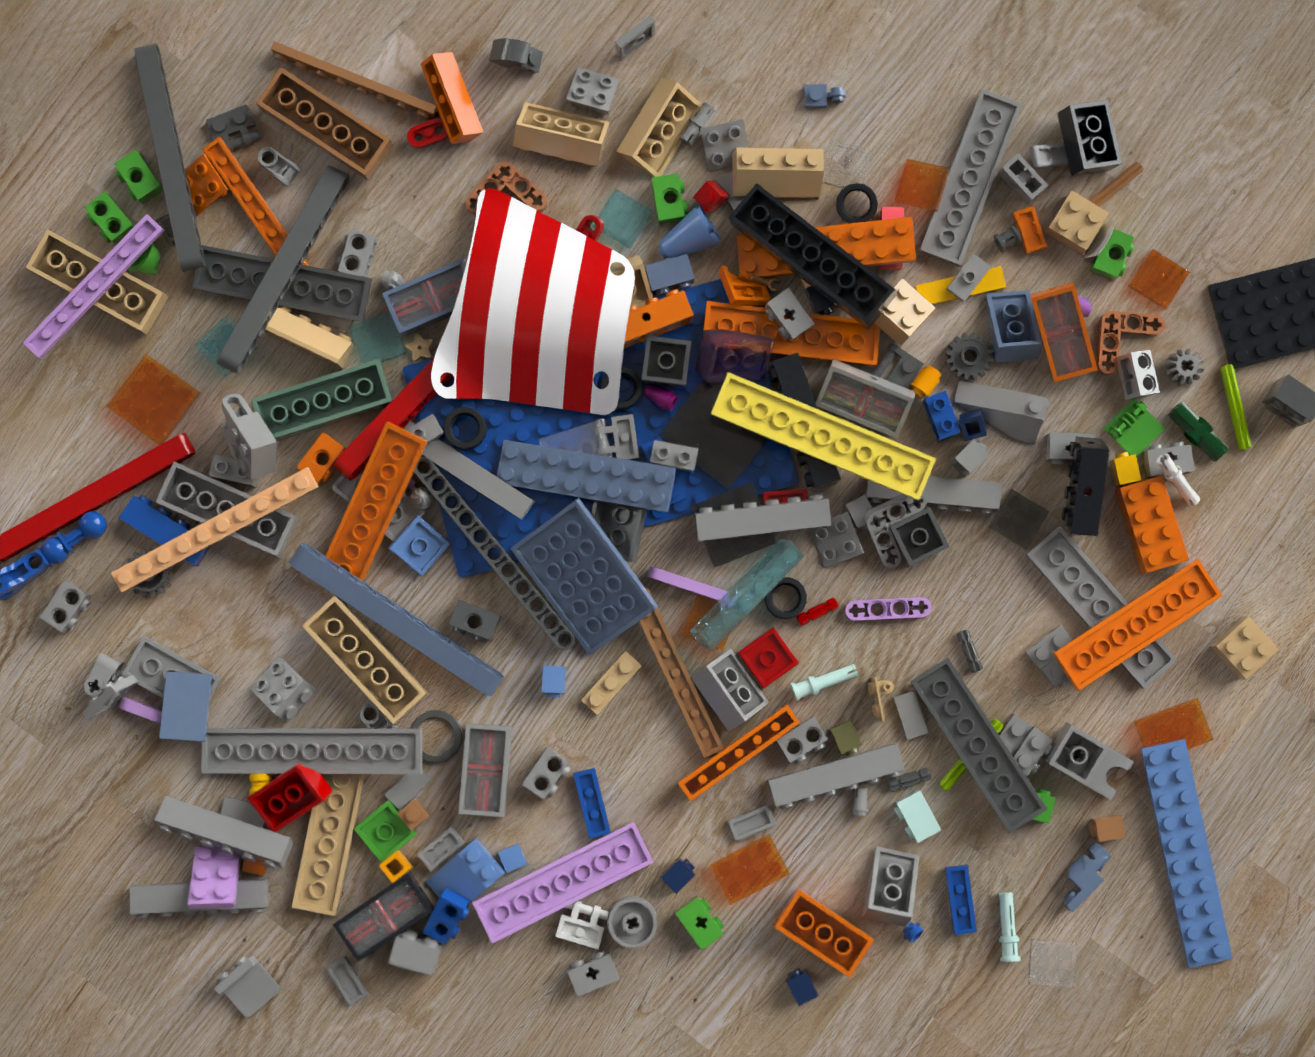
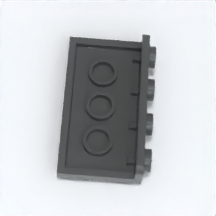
[591,500,647,563]

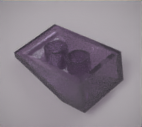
[695,329,774,382]

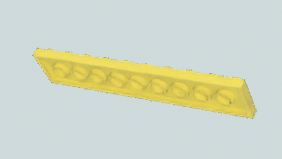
[711,372,936,501]

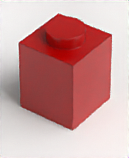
[693,180,730,213]

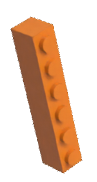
[677,704,800,801]

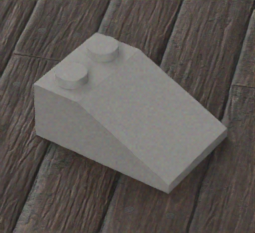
[862,846,919,927]

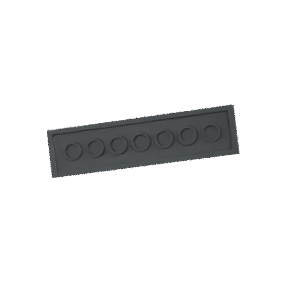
[192,245,372,322]
[910,658,1047,833]

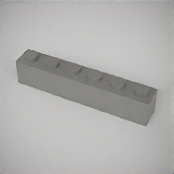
[865,476,1002,514]
[694,494,831,541]
[767,743,905,809]
[154,796,293,869]
[129,878,269,918]

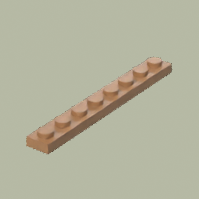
[271,41,438,119]
[639,587,724,758]

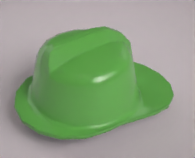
[128,243,161,275]

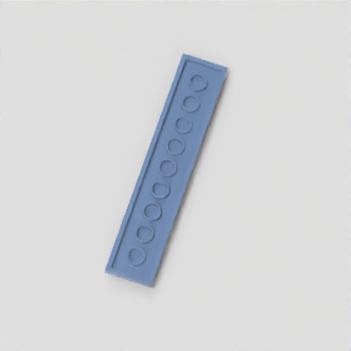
[1140,739,1233,968]

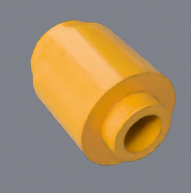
[910,365,942,399]

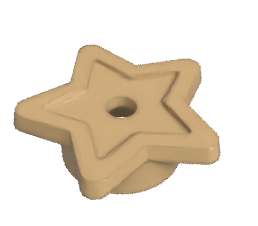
[405,333,433,362]

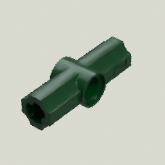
[1168,401,1229,462]

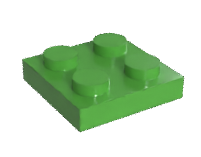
[354,800,417,863]

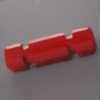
[796,598,839,626]

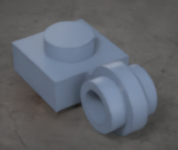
[804,84,846,108]

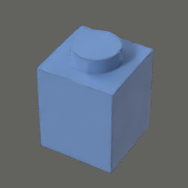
[542,666,566,698]

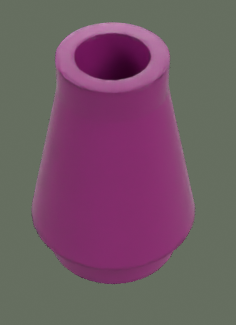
[644,384,678,411]

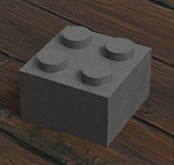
[642,336,691,388]
[1262,375,1315,427]
[890,507,950,568]

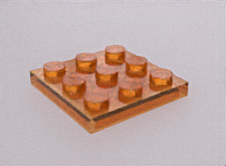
[107,354,201,445]

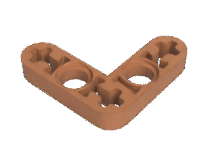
[465,162,547,215]
[1096,311,1165,375]

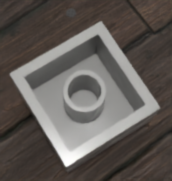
[388,930,444,976]

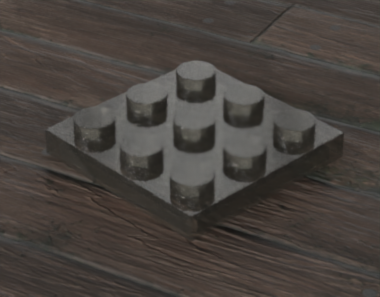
[690,481,776,568]

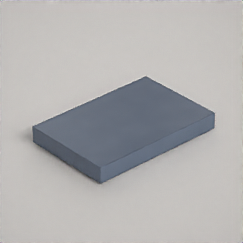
[159,671,212,742]

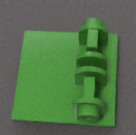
[1103,399,1166,458]

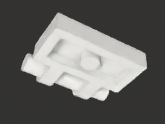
[555,900,609,949]

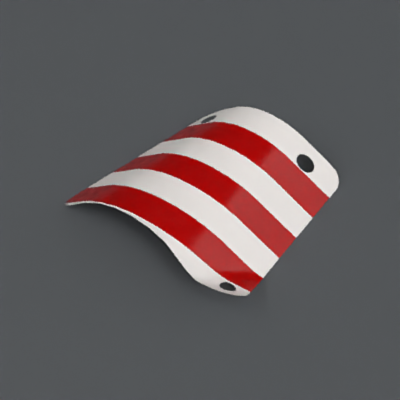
[431,188,635,415]

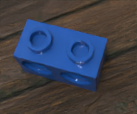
[922,391,961,442]
[422,887,470,945]

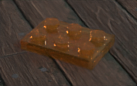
[1134,698,1214,749]
[710,834,790,905]

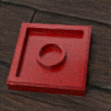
[738,627,799,689]

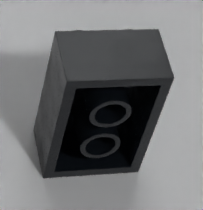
[1057,100,1122,177]

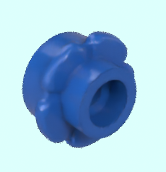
[903,922,923,943]

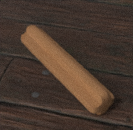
[1089,162,1144,207]

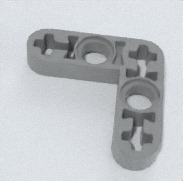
[864,494,927,568]

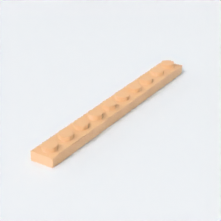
[111,467,318,593]

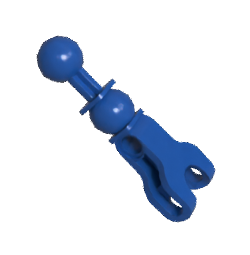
[0,511,107,601]

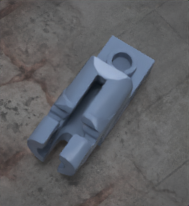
[1062,842,1111,912]

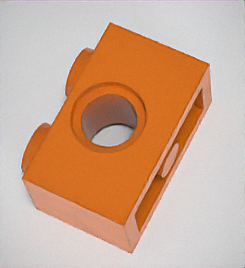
[297,432,346,485]

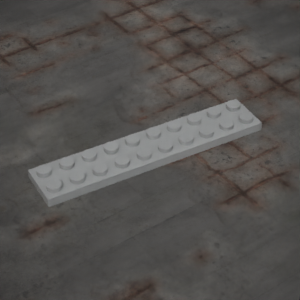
[201,728,422,774]

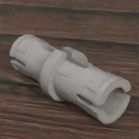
[679,102,715,146]

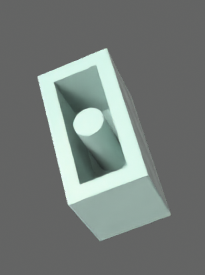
[894,789,941,843]

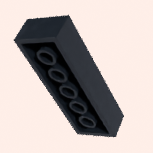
[768,353,841,491]

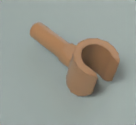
[751,275,781,293]

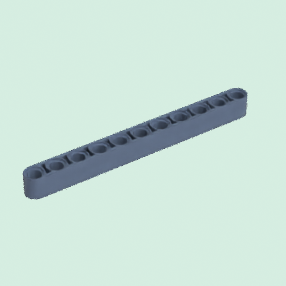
[289,543,504,696]

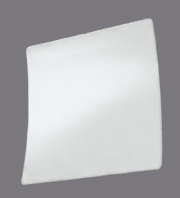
[1082,221,1116,259]

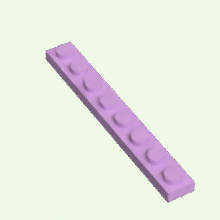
[23,214,165,359]

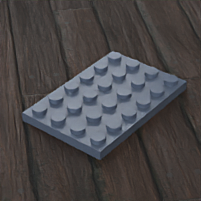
[510,498,659,655]

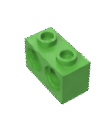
[84,191,134,245]

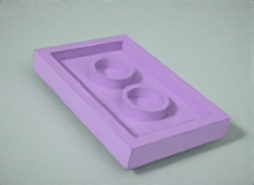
[188,846,241,909]

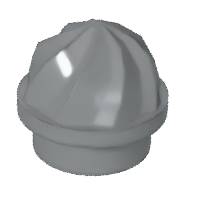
[381,270,403,291]
[410,487,433,509]

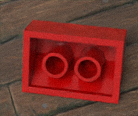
[247,764,333,833]

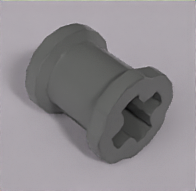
[994,225,1023,253]

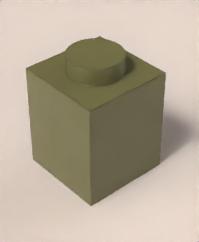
[829,720,862,756]

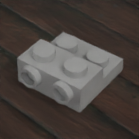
[1025,625,1073,688]
[999,714,1053,776]

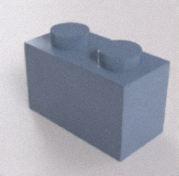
[645,254,695,296]

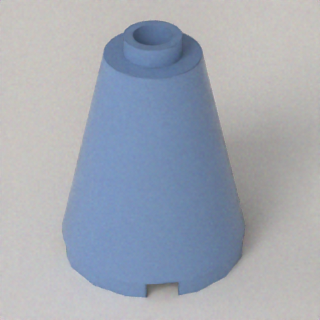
[658,204,721,259]

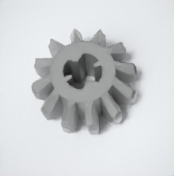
[1166,348,1204,386]

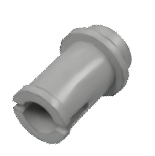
[851,788,869,816]

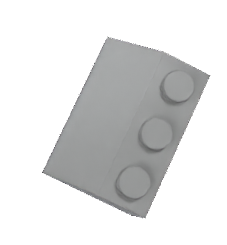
[691,649,769,732]

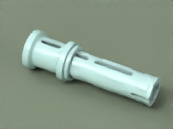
[790,664,858,702]
[999,892,1020,962]

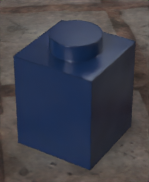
[959,409,987,441]
[660,857,695,894]
[785,968,819,1006]

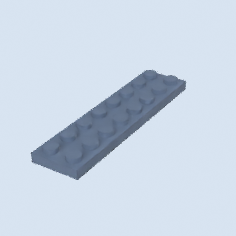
[497,440,676,513]

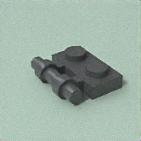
[206,104,260,152]

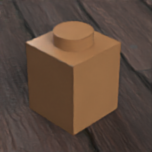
[397,798,431,831]
[1089,814,1126,842]

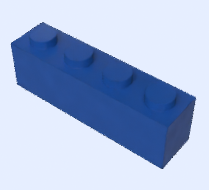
[119,495,211,566]

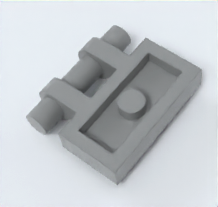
[595,414,639,460]

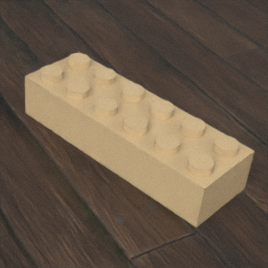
[25,229,169,335]
[302,595,429,724]

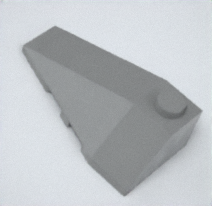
[954,381,1048,444]

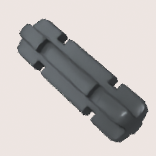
[957,630,983,673]
[887,768,931,792]

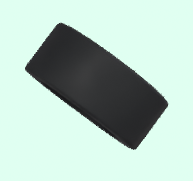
[836,183,878,224]
[600,367,642,410]
[444,407,487,450]
[764,577,807,619]

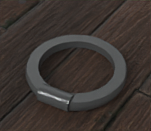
[411,710,462,763]

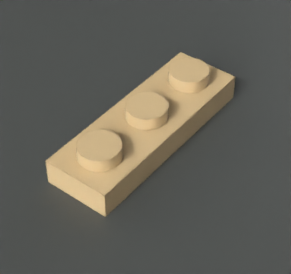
[581,651,642,715]

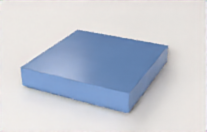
[388,514,451,577]

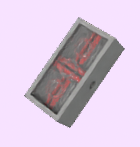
[815,359,915,438]
[459,723,512,817]

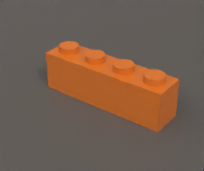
[420,52,483,144]

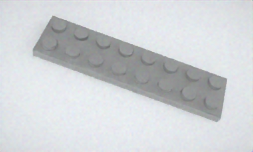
[919,89,1022,267]
[1026,526,1177,689]

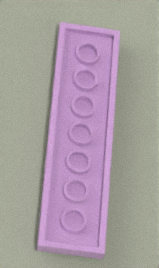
[472,822,653,943]

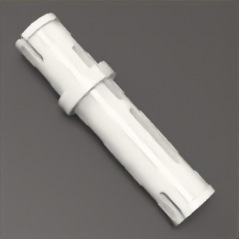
[1156,453,1200,507]

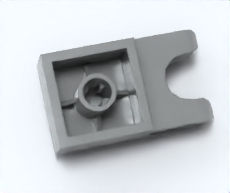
[221,394,277,479]
[1043,722,1134,799]

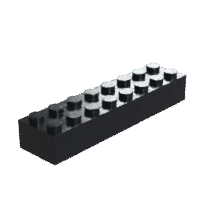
[728,183,896,330]

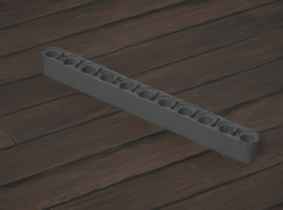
[134,43,205,272]
[217,165,350,374]
[414,457,575,650]

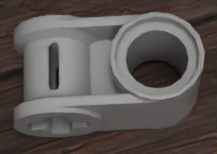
[258,147,301,187]
[84,653,123,697]
[360,703,399,728]

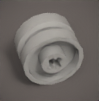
[608,895,657,948]

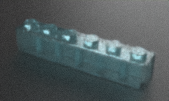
[689,539,804,650]

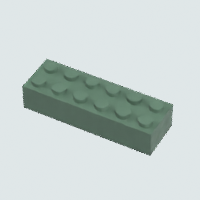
[251,359,393,441]

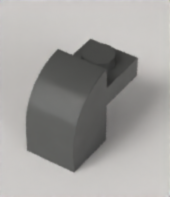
[489,38,543,73]

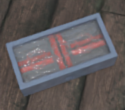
[382,258,464,337]

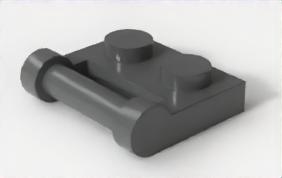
[870,342,924,389]

